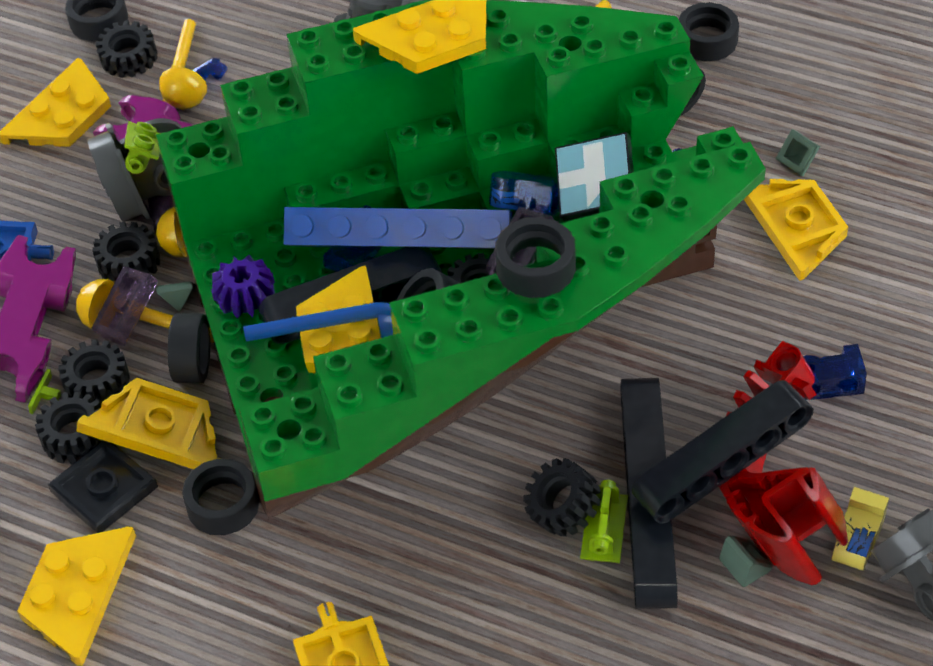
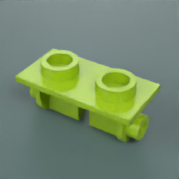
[124,121,160,174]
[580,479,628,563]

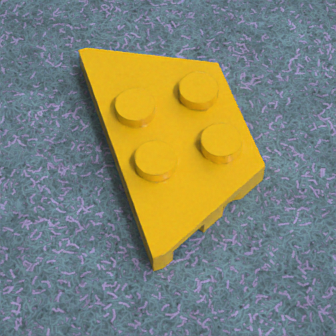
[353,0,487,74]
[0,58,111,147]
[744,179,848,281]
[296,265,381,373]
[76,377,220,469]
[17,527,136,666]

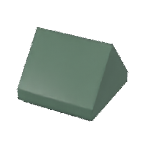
[719,536,772,588]

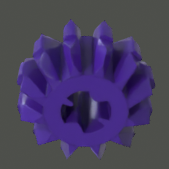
[211,255,275,319]

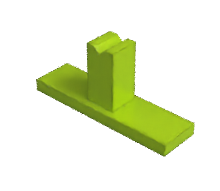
[28,369,62,414]

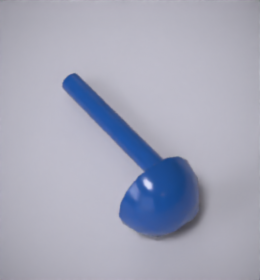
[244,302,393,342]

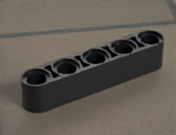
[259,247,443,344]
[632,380,814,524]

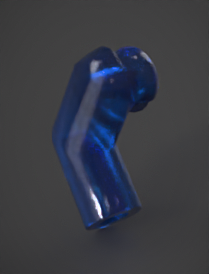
[192,58,228,81]

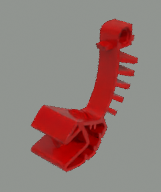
[719,341,848,585]

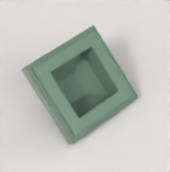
[775,129,821,176]
[156,281,196,312]

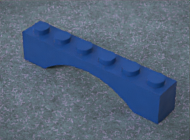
[284,207,513,249]

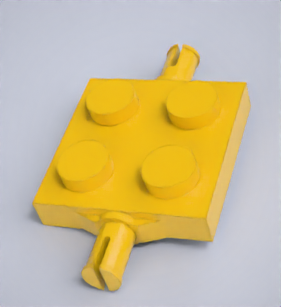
[293,602,389,666]

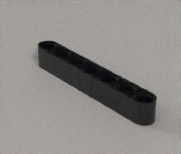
[620,378,678,609]

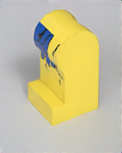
[832,487,889,571]

